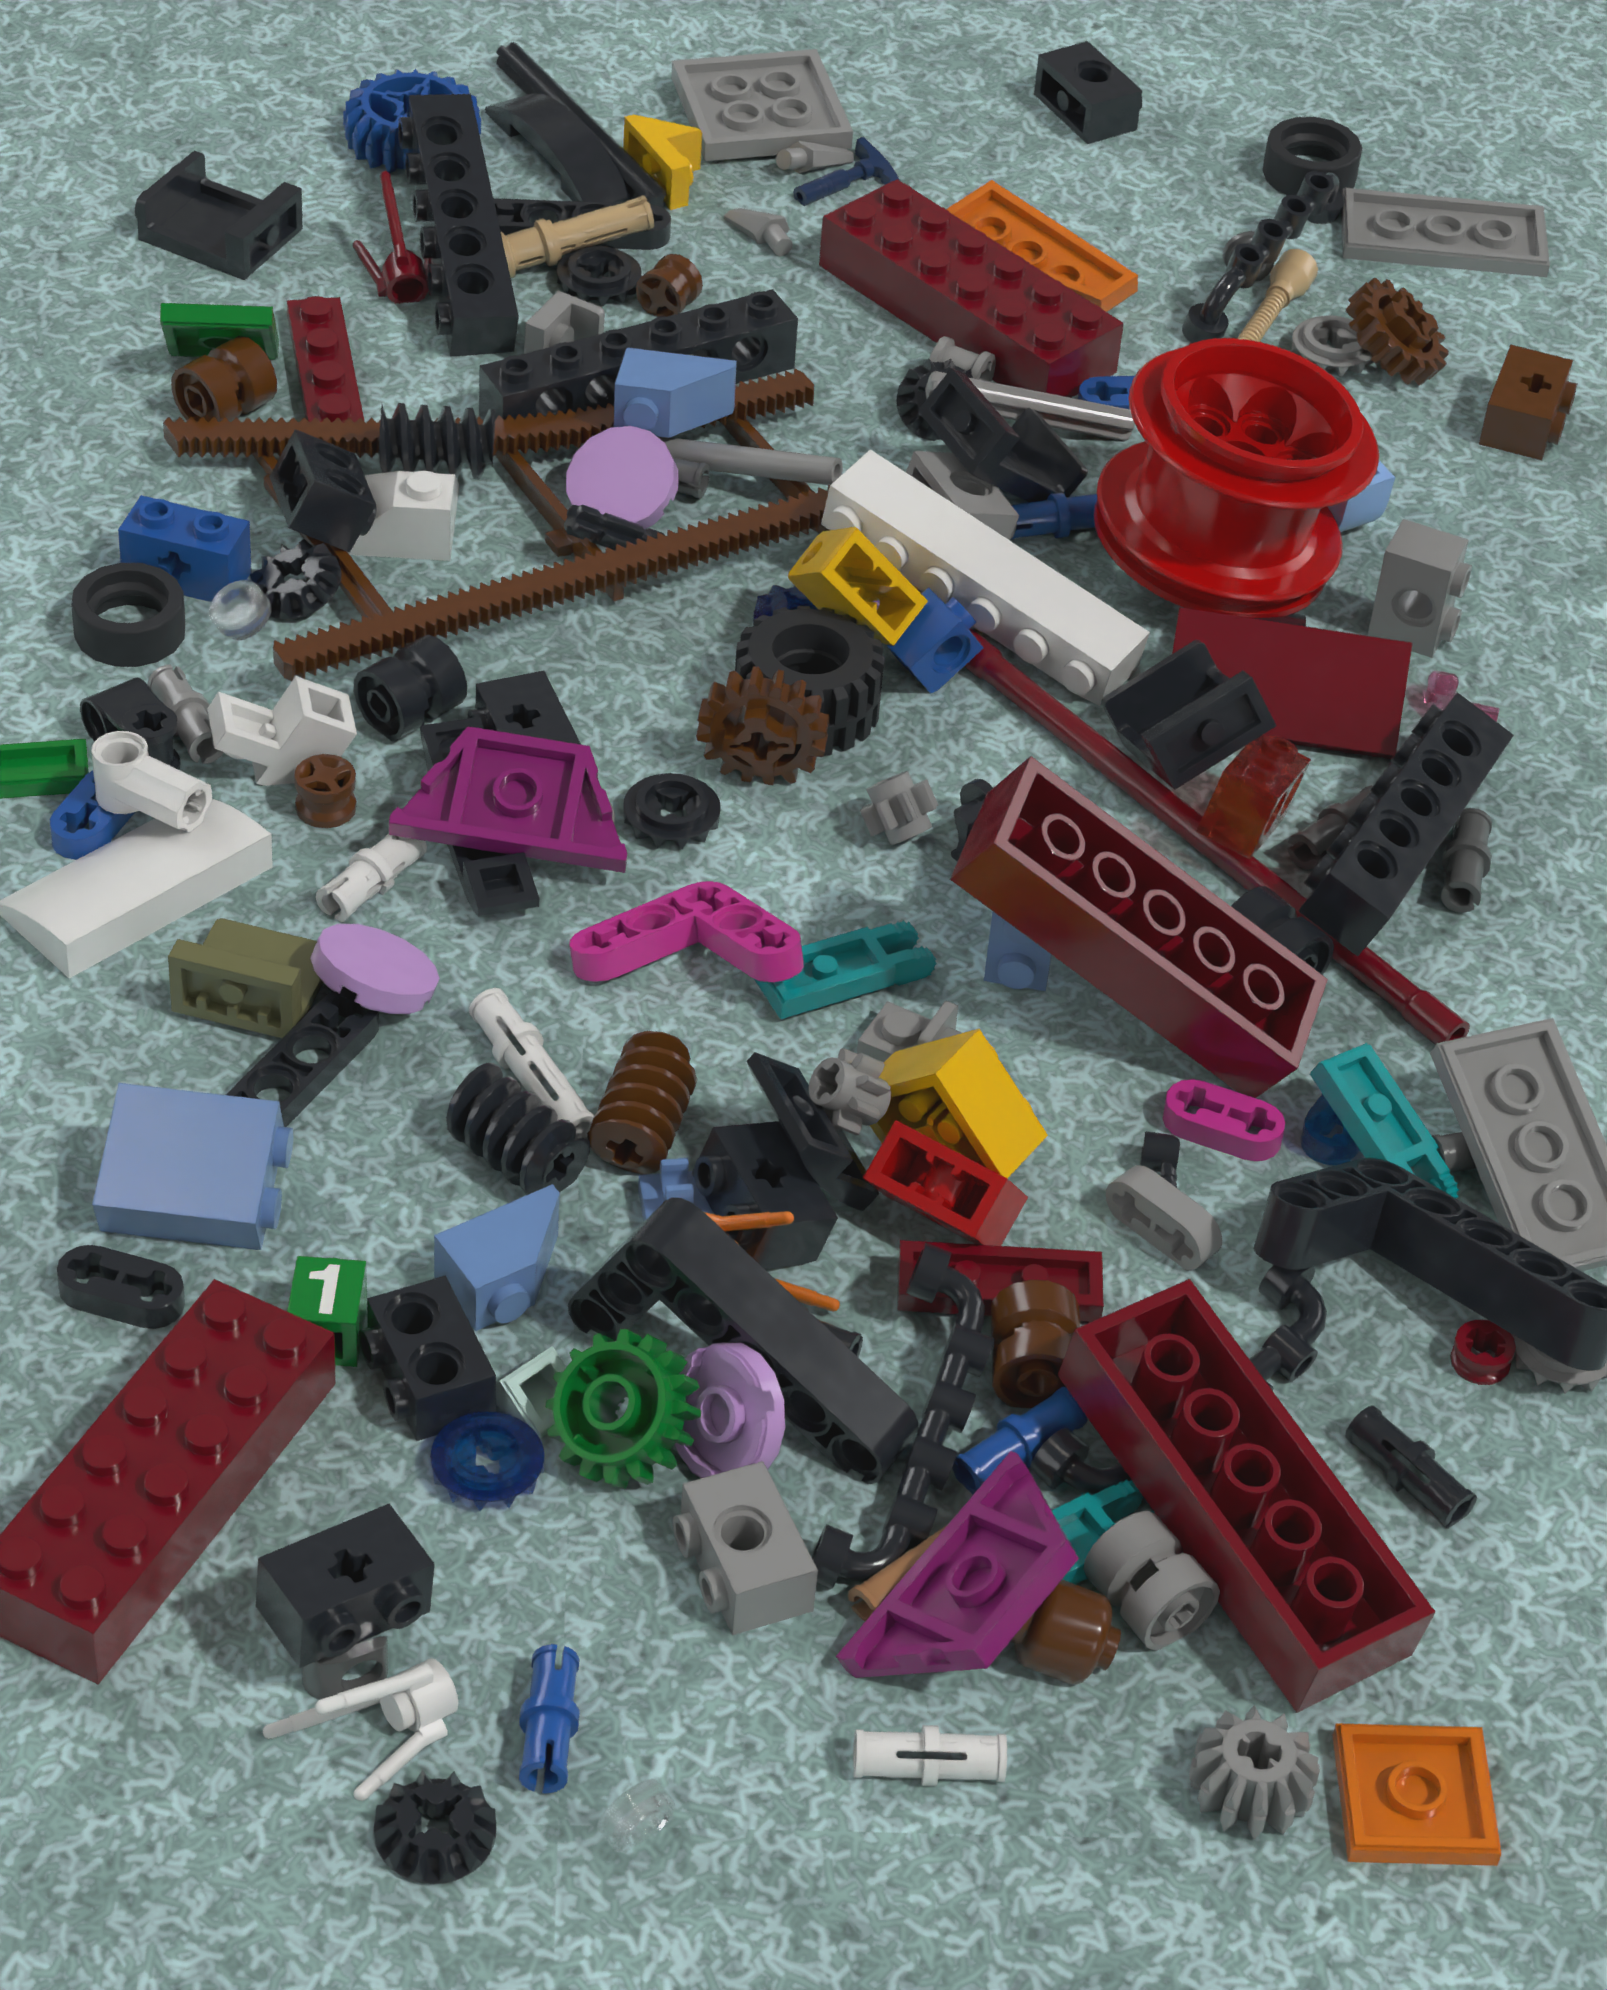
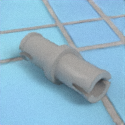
[148,665,224,764]

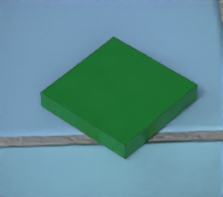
[160,303,279,360]

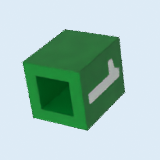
[287,1256,367,1367]

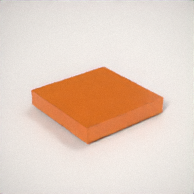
[1332,1723,1502,1866]

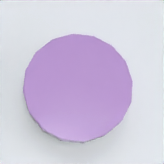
[566,426,678,529]
[311,924,440,1014]
[675,1343,785,1478]

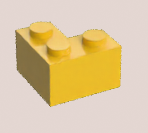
[870,1029,1048,1179]

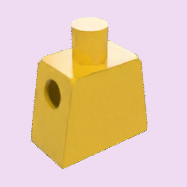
[788,527,928,646]

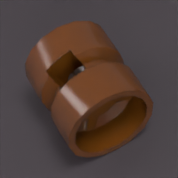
[171,336,277,422]
[990,1280,1080,1408]

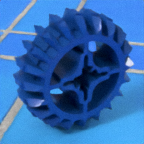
[343,69,481,174]

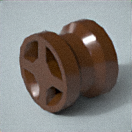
[636,254,703,317]
[294,754,357,828]

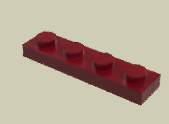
[286,296,365,422]

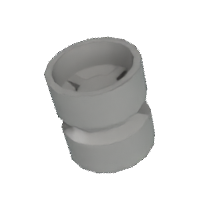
[1083,1511,1220,1650]

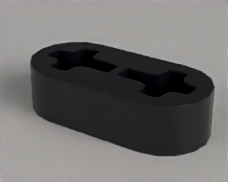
[57,1245,185,1329]

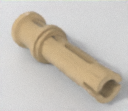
[501,195,654,278]

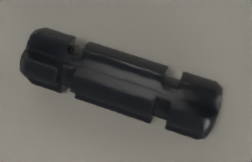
[564,505,665,550]

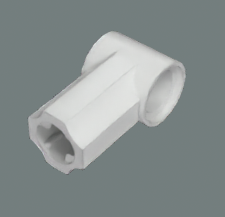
[91,731,212,833]

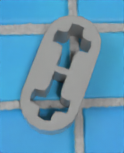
[1106,1165,1222,1271]

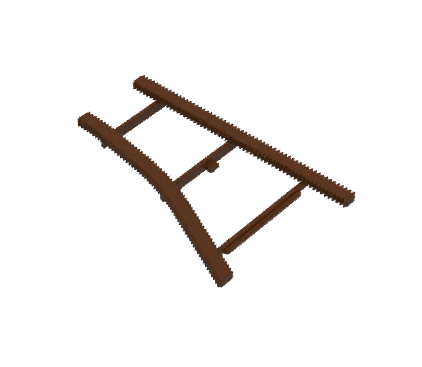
[163,369,830,682]

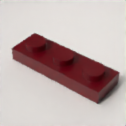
[897,1240,1104,1322]

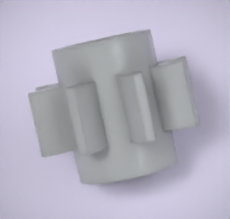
[860,771,939,845]
[809,1048,891,1135]

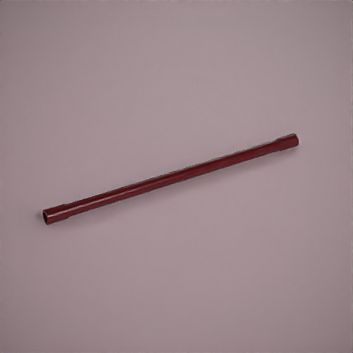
[964,628,1470,1045]

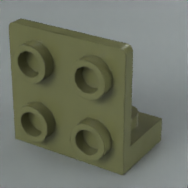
[168,918,324,1038]

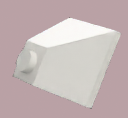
[348,471,459,561]

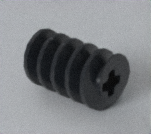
[379,403,496,480]
[446,1062,590,1195]

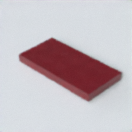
[1172,607,1413,759]

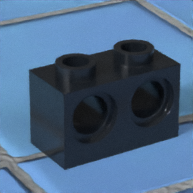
[269,429,376,552]
[359,1275,496,1441]

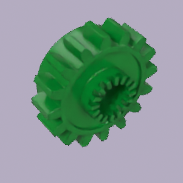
[545,1329,702,1489]

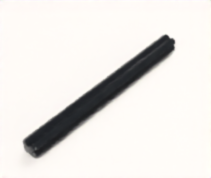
[496,42,667,208]

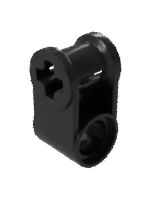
[80,678,181,770]

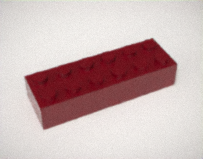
[819,179,1124,398]
[950,756,1328,1098]
[0,1279,336,1685]
[1058,1279,1436,1713]

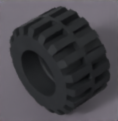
[735,606,885,756]

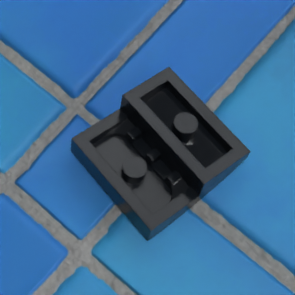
[746,1052,880,1211]

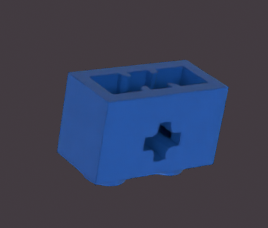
[118,495,252,607]

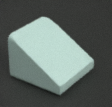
[496,1346,566,1441]

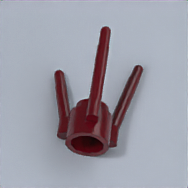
[352,171,431,304]

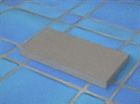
[1341,188,1550,277]
[1430,1018,1607,1271]

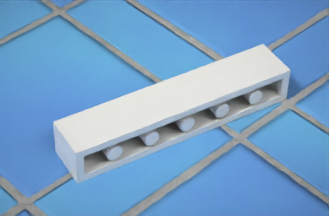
[821,449,1150,706]

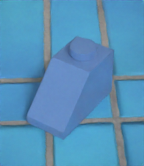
[614,348,737,438]
[434,1184,560,1331]

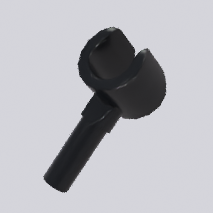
[1140,1131,1180,1189]

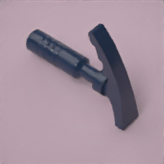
[793,136,900,206]

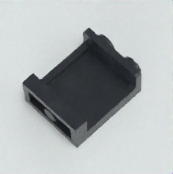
[135,150,303,280]
[918,367,1088,502]
[1101,640,1277,790]

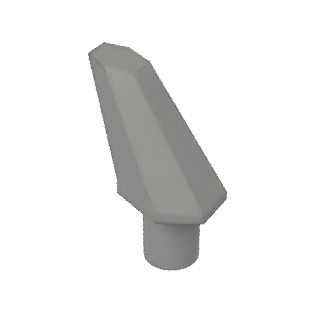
[776,141,854,174]
[724,208,793,256]

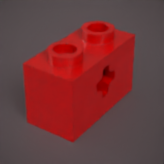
[863,1120,1028,1246]

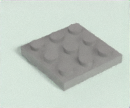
[671,49,853,161]

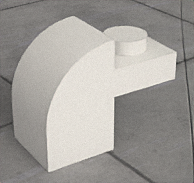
[207,676,357,786]

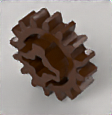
[1346,278,1449,385]
[696,667,829,785]

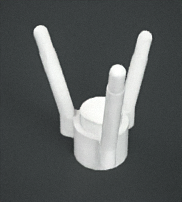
[263,1658,459,1801]

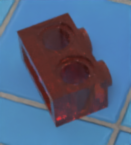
[1196,735,1312,859]

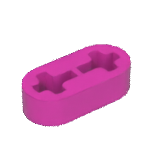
[1162,1079,1285,1161]

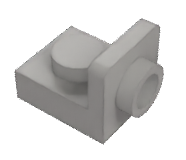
[524,291,605,354]
[857,1000,961,1063]

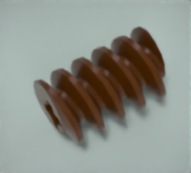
[587,1031,698,1175]

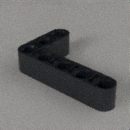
[1253,1158,1607,1371]
[568,1197,919,1484]

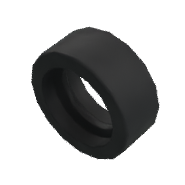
[1262,117,1363,195]
[71,563,186,667]

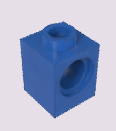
[885,587,983,694]

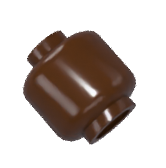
[1010,1579,1121,1685]

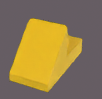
[623,114,702,210]

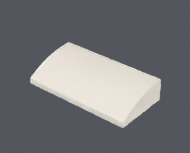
[0,799,273,978]

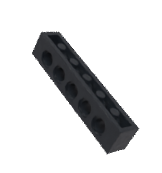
[398,94,519,357]
[479,289,798,421]
[1298,692,1514,956]

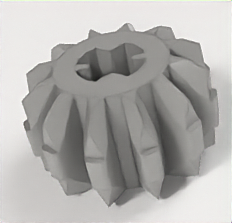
[1189,1705,1320,1840]

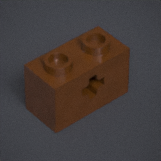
[1479,345,1578,460]

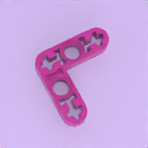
[569,881,804,982]

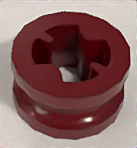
[1450,1320,1516,1385]

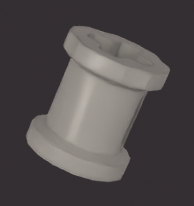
[929,336,996,382]

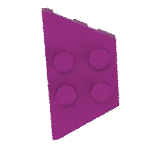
[389,726,628,873]
[836,1451,1079,1678]

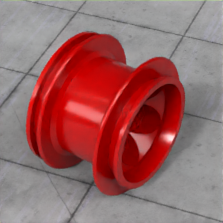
[1094,338,1379,618]

